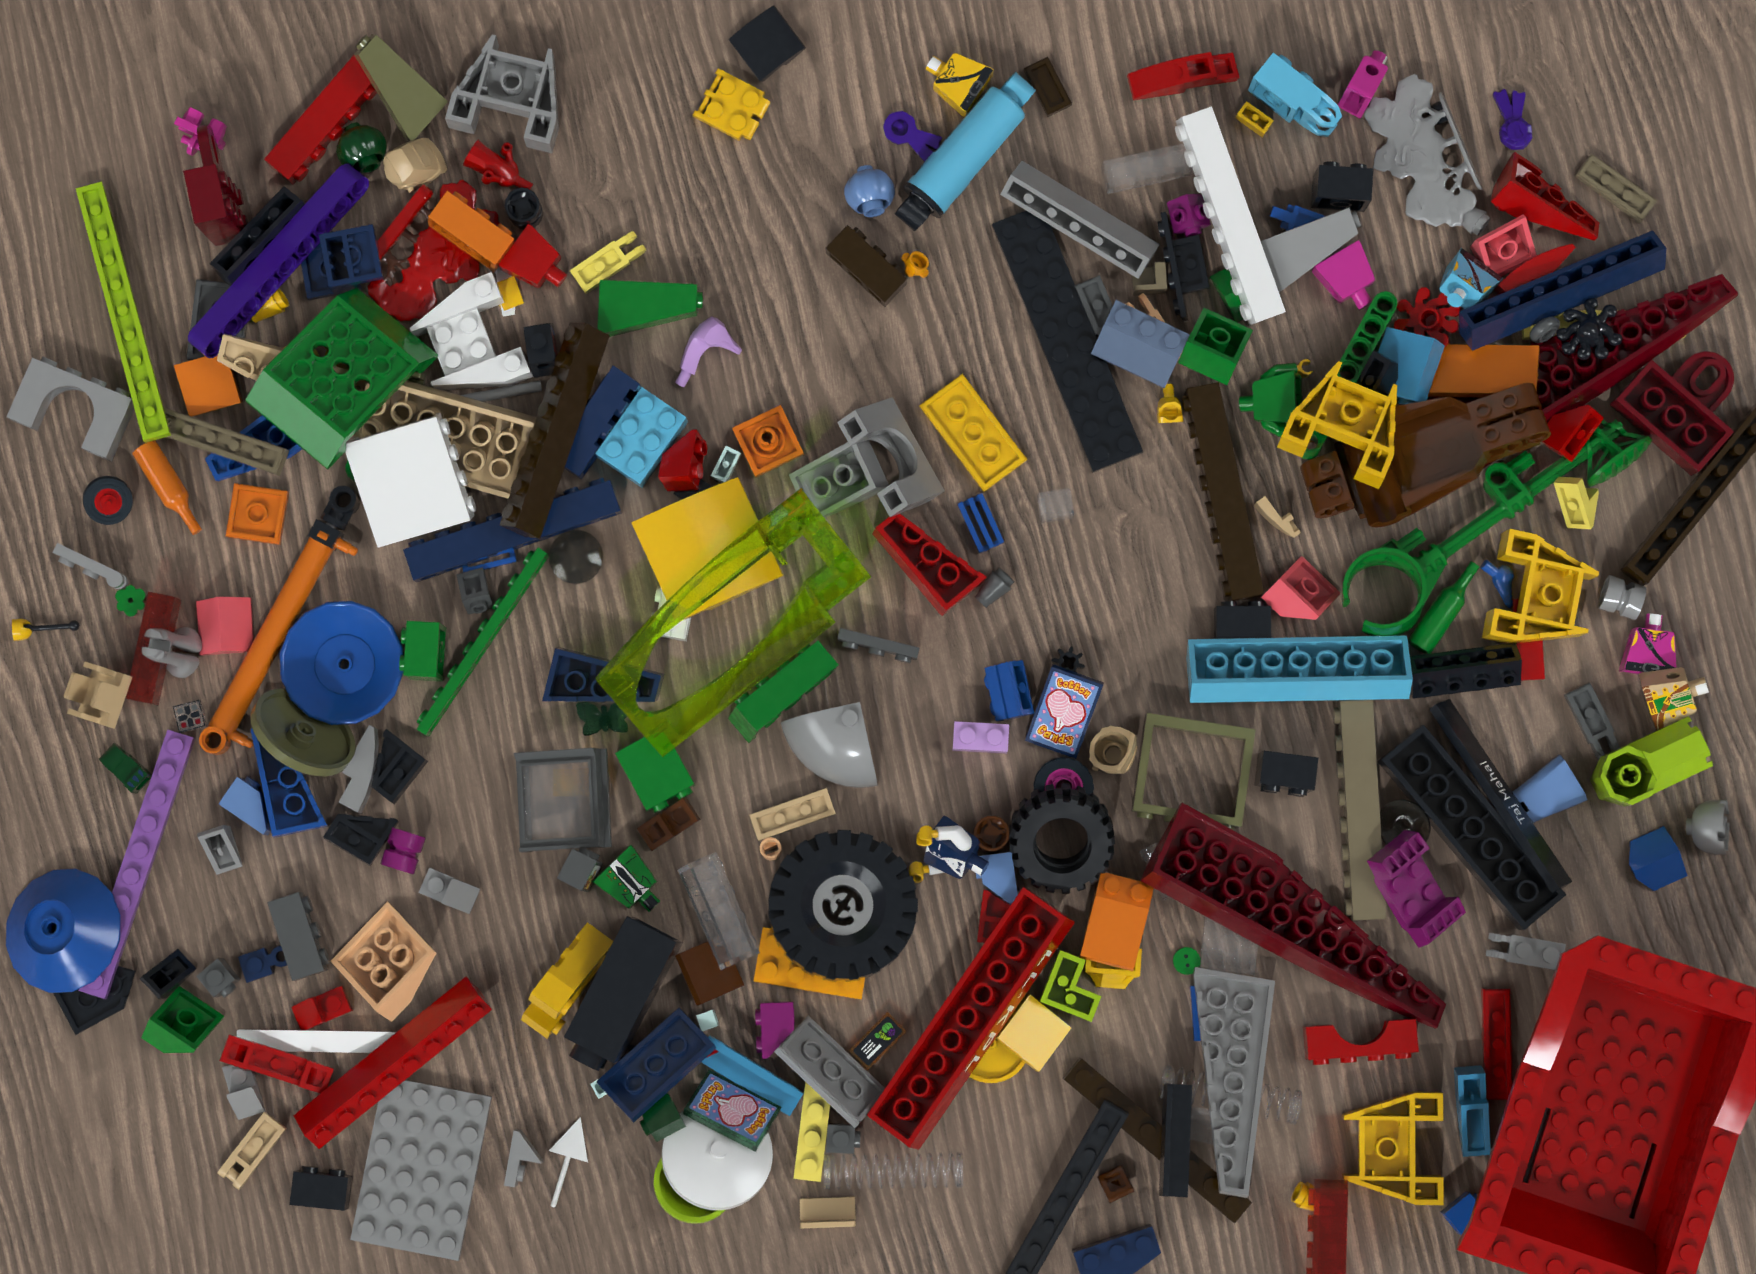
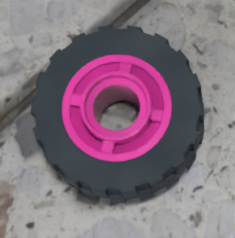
[1033,757,1094,795]

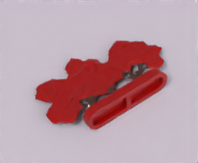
[367,179,501,321]

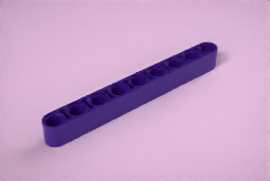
[188,164,369,358]

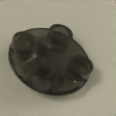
[549,530,604,585]

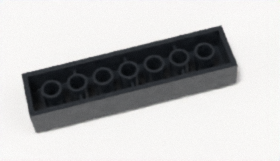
[1377,725,1566,930]

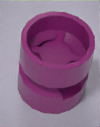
[380,827,426,874]

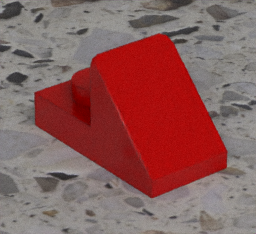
[291,986,353,1030]

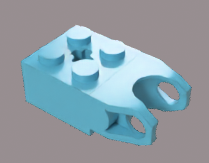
[1248,52,1342,137]

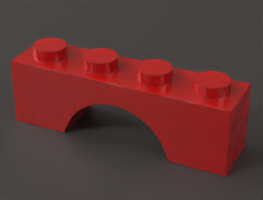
[1303,1019,1419,1065]

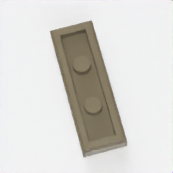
[1574,153,1657,223]

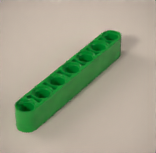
[1302,291,1397,460]

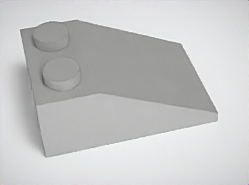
[789,440,889,523]

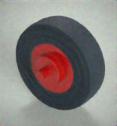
[83,476,133,525]

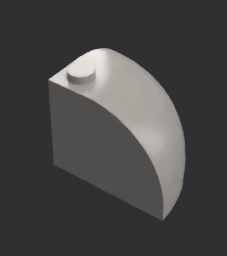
[781,702,878,788]

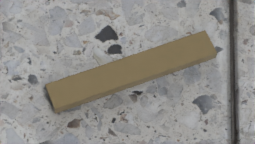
[138,408,289,476]

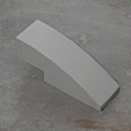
[339,725,379,814]

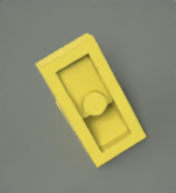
[1554,477,1599,529]

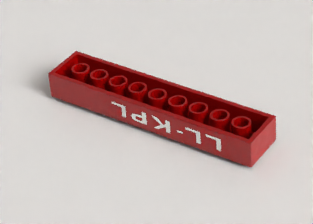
[867,887,1075,1150]

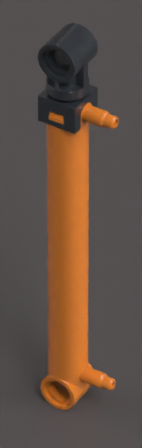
[199,485,360,755]

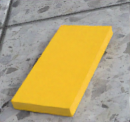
[919,374,1027,492]

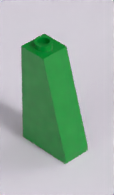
[597,280,703,337]

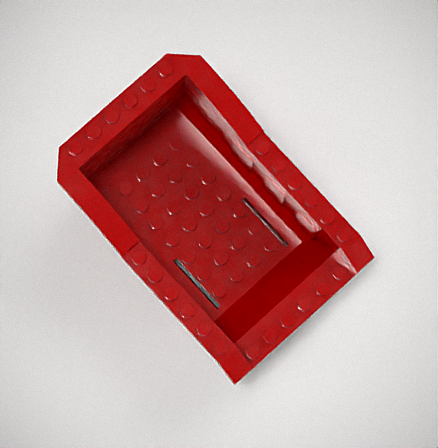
[1456,935,1756,1274]

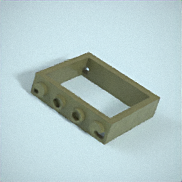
[1131,713,1256,831]

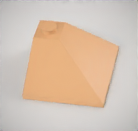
[331,901,436,1022]

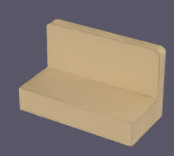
[800,1196,856,1229]

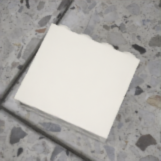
[346,413,476,548]

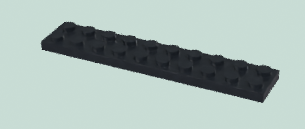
[992,211,1143,473]

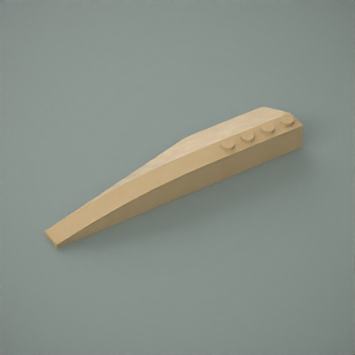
[217,334,537,499]

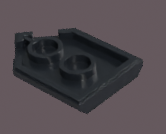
[53,966,136,1035]

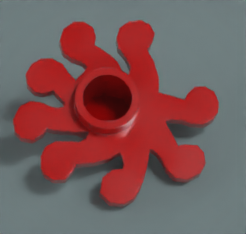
[1394,287,1462,347]

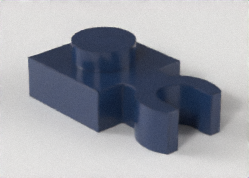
[238,946,287,983]

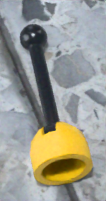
[12,619,80,641]

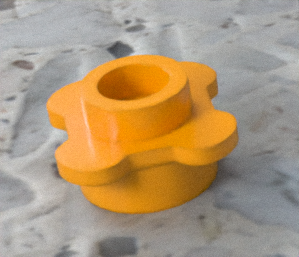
[901,251,929,278]

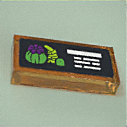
[849,1011,907,1070]

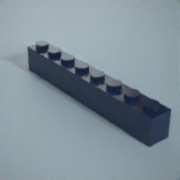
[1459,230,1667,351]
[403,478,622,583]

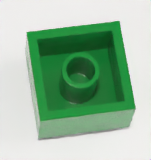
[1178,308,1253,385]
[399,621,446,681]

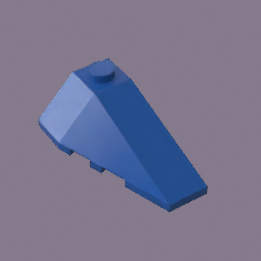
[205,416,302,481]

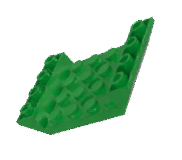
[245,288,438,470]

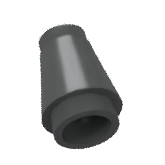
[975,567,1014,608]

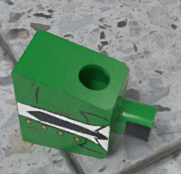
[593,845,660,912]

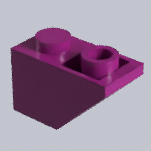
[755,1002,795,1059]

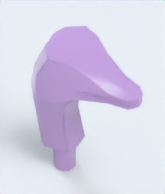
[675,316,742,387]

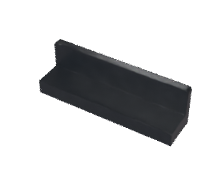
[1159,1083,1193,1197]

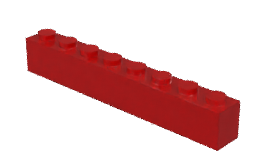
[293,976,492,1149]

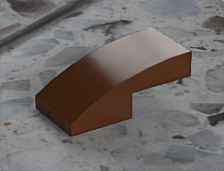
[637,797,701,851]

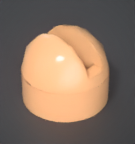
[760,837,782,860]

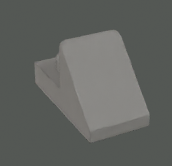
[418,867,480,914]
[222,1065,266,1120]
[504,1129,544,1187]

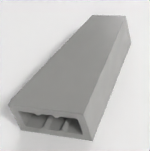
[1261,208,1361,292]

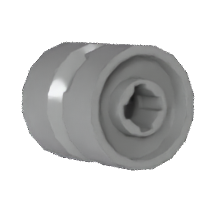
[1598,575,1647,620]

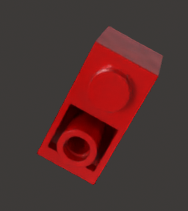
[658,429,708,491]

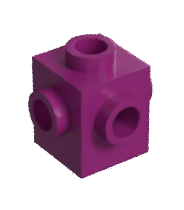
[1167,194,1211,237]

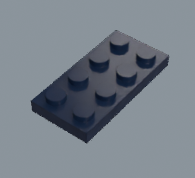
[596,1008,716,1123]

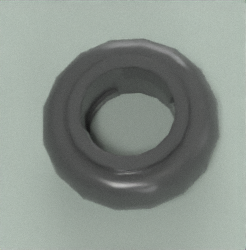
[1529,316,1560,343]

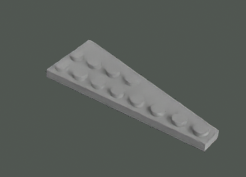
[1193,967,1275,1198]

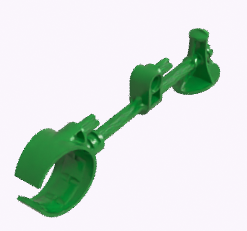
[1341,405,1652,636]

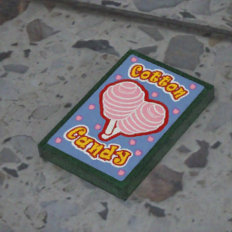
[683,1070,782,1152]

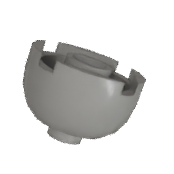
[1686,800,1730,855]

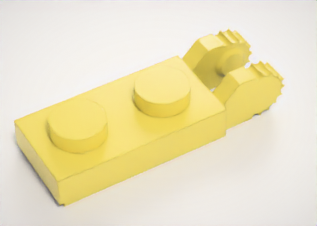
[570,231,646,294]

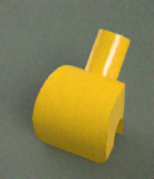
[1157,384,1184,423]

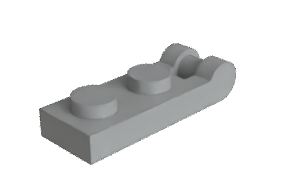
[52,543,129,590]

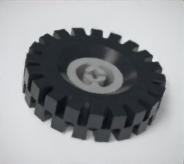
[768,830,918,982]

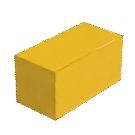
[1235,101,1274,137]

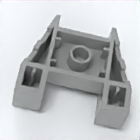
[445,34,559,153]

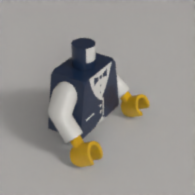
[909,815,989,883]

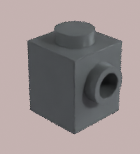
[196,958,241,998]
[826,1123,861,1154]

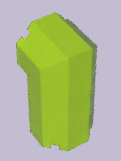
[1589,716,1713,807]

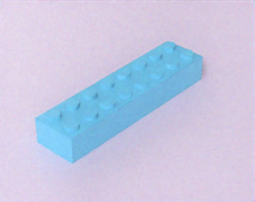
[1186,635,1413,703]

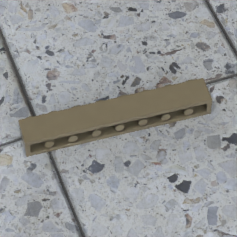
[1333,700,1386,921]

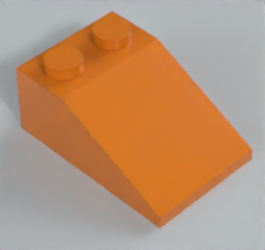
[1079,872,1154,971]

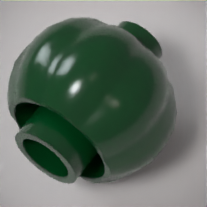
[336,122,387,174]

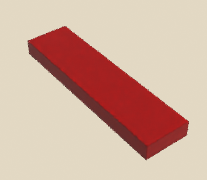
[1481,989,1512,1100]

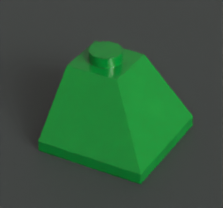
[141,986,224,1053]

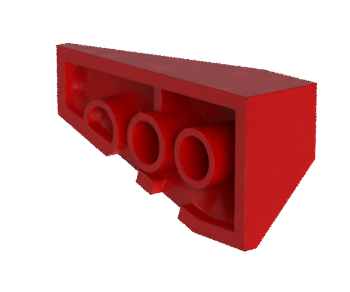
[1491,152,1600,241]

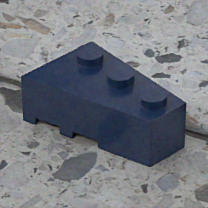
[1072,1224,1161,1274]

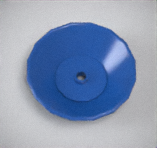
[280,601,403,725]
[6,869,121,993]

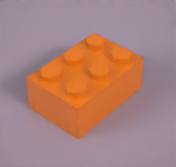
[428,191,514,272]

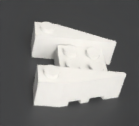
[410,272,533,390]

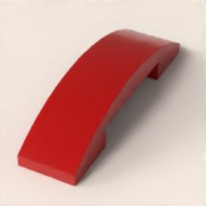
[219,1034,334,1093]

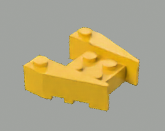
[1277,361,1397,489]
[1482,529,1599,644]
[521,922,614,1039]
[1342,1091,1444,1205]

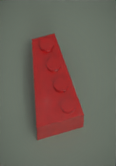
[872,514,987,616]

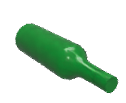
[1408,561,1480,654]

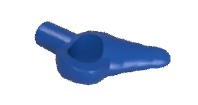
[1480,560,1514,608]

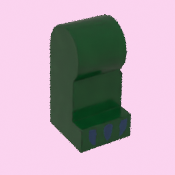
[99,743,152,794]

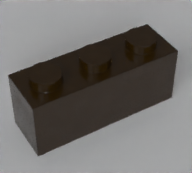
[825,225,907,307]

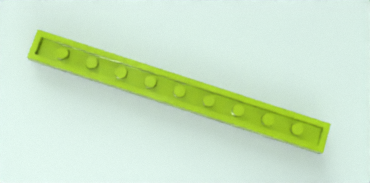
[75,181,171,443]

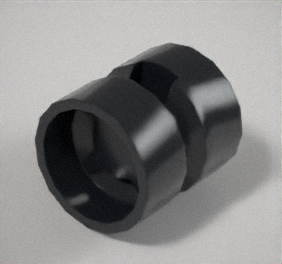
[504,188,543,230]

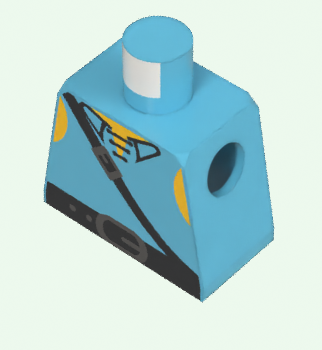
[1439,248,1503,309]

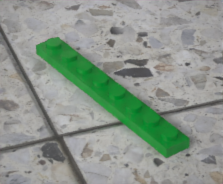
[417,547,549,737]

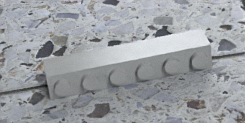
[1000,161,1160,279]

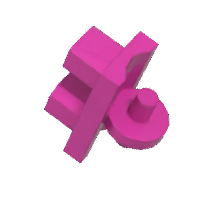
[174,107,227,156]

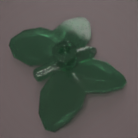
[576,701,631,736]

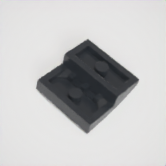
[728,6,806,82]

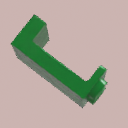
[615,727,695,813]

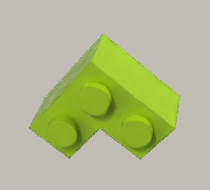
[1039,950,1102,1022]

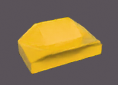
[1085,949,1142,989]

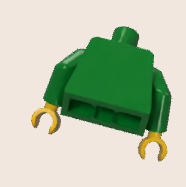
[1239,359,1313,443]

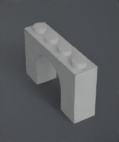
[6,357,135,462]
[837,397,945,517]

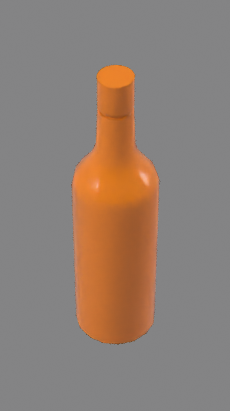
[132,440,202,535]

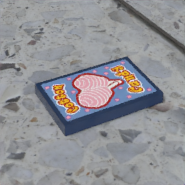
[1025,664,1104,759]

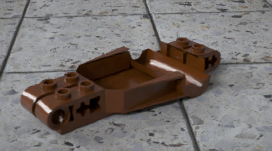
[1300,383,1551,528]

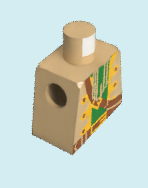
[1639,667,1709,730]

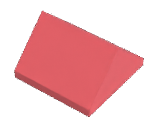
[1470,214,1537,277]
[196,597,254,656]

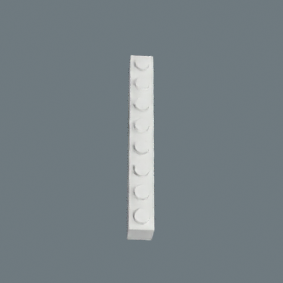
[1175,106,1286,325]

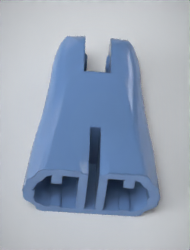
[1512,755,1588,823]

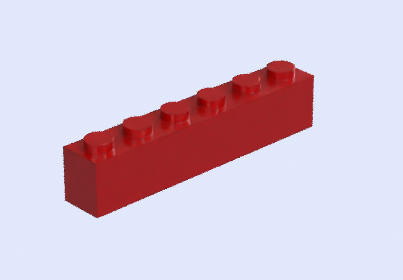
[264,55,377,185]

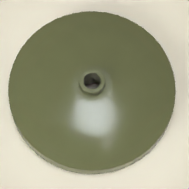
[250,688,356,776]

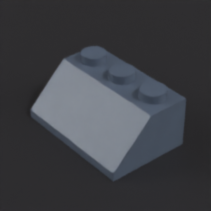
[1091,300,1190,388]

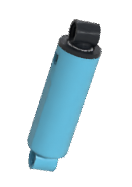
[894,72,1036,232]

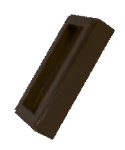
[1024,57,1072,117]

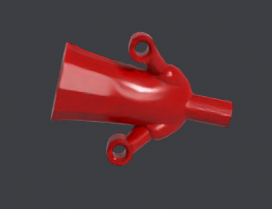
[463,139,534,190]

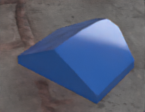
[1629,826,1688,891]

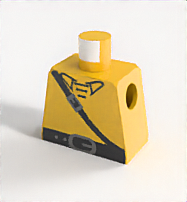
[926,53,994,117]

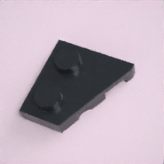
[371,729,428,805]
[323,814,399,867]

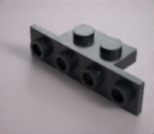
[1157,212,1210,322]

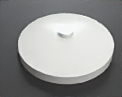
[662,1107,773,1210]

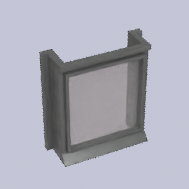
[514,748,612,853]

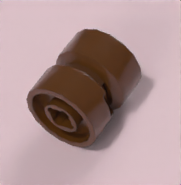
[973,816,1009,852]

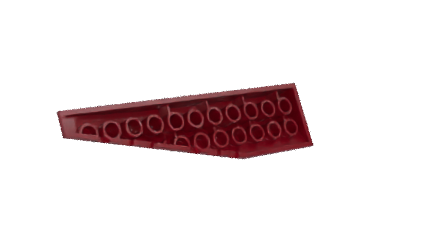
[1428,274,1738,468]
[1141,802,1446,1029]

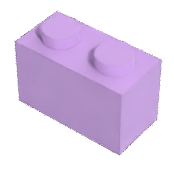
[952,721,1009,754]

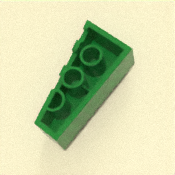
[728,641,839,743]

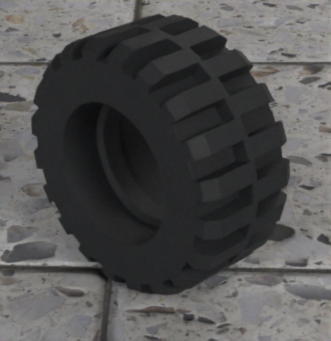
[1009,783,1115,894]

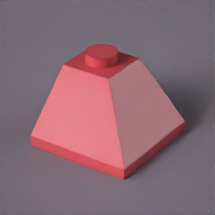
[1261,556,1340,620]

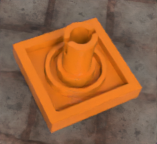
[732,405,804,478]

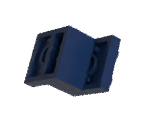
[301,224,384,300]

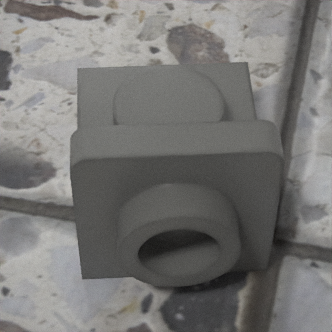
[456,567,494,614]

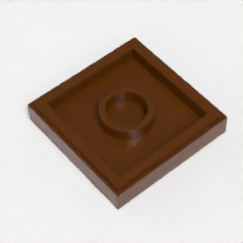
[675,935,744,1006]

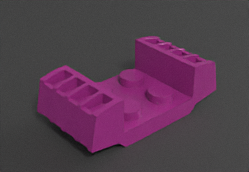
[1367,830,1466,948]

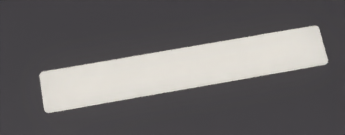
[237,1029,396,1053]

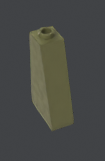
[354,34,448,141]

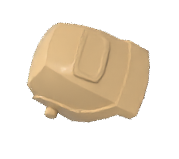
[383,138,447,193]
[1089,725,1138,774]

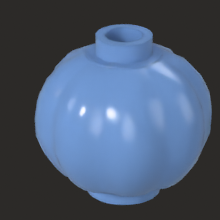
[844,165,895,217]

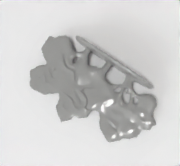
[1364,74,1482,227]

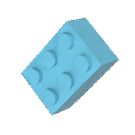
[595,387,688,488]

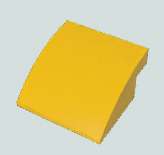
[631,477,784,622]

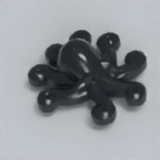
[1557,298,1622,360]

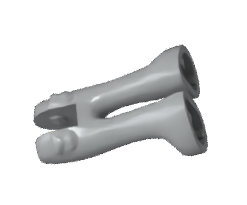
[142,627,202,678]

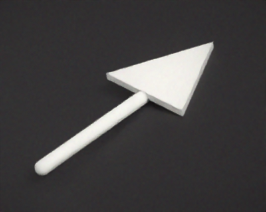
[549,1117,588,1208]

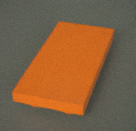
[1428,344,1540,398]

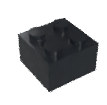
[1311,161,1374,212]
[1254,750,1319,797]

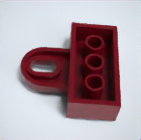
[183,124,248,246]
[1610,351,1734,476]

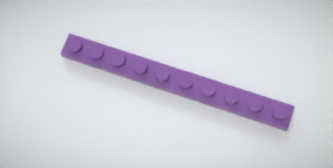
[78,730,195,999]

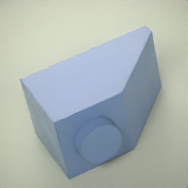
[219,776,271,835]
[975,852,1018,905]

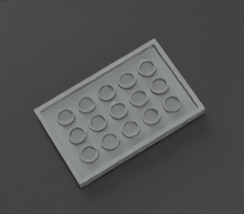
[350,1080,492,1261]

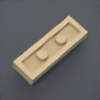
[749,788,836,841]

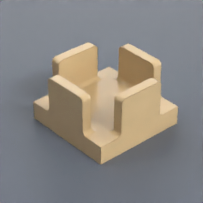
[64,662,132,729]

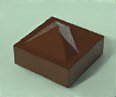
[1097,1165,1135,1203]

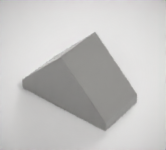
[197,825,243,875]

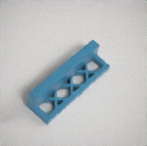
[702,1035,804,1116]

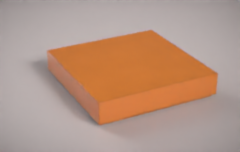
[174,355,243,417]
[226,483,289,545]

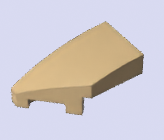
[1253,496,1301,538]

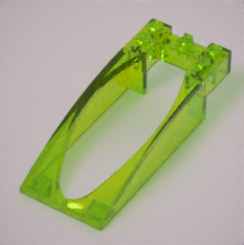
[595,488,871,757]

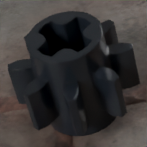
[1051,646,1085,673]

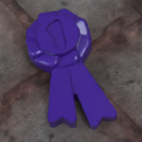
[1492,89,1533,150]
[883,111,942,162]

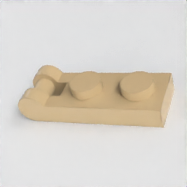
[217,1112,287,1190]

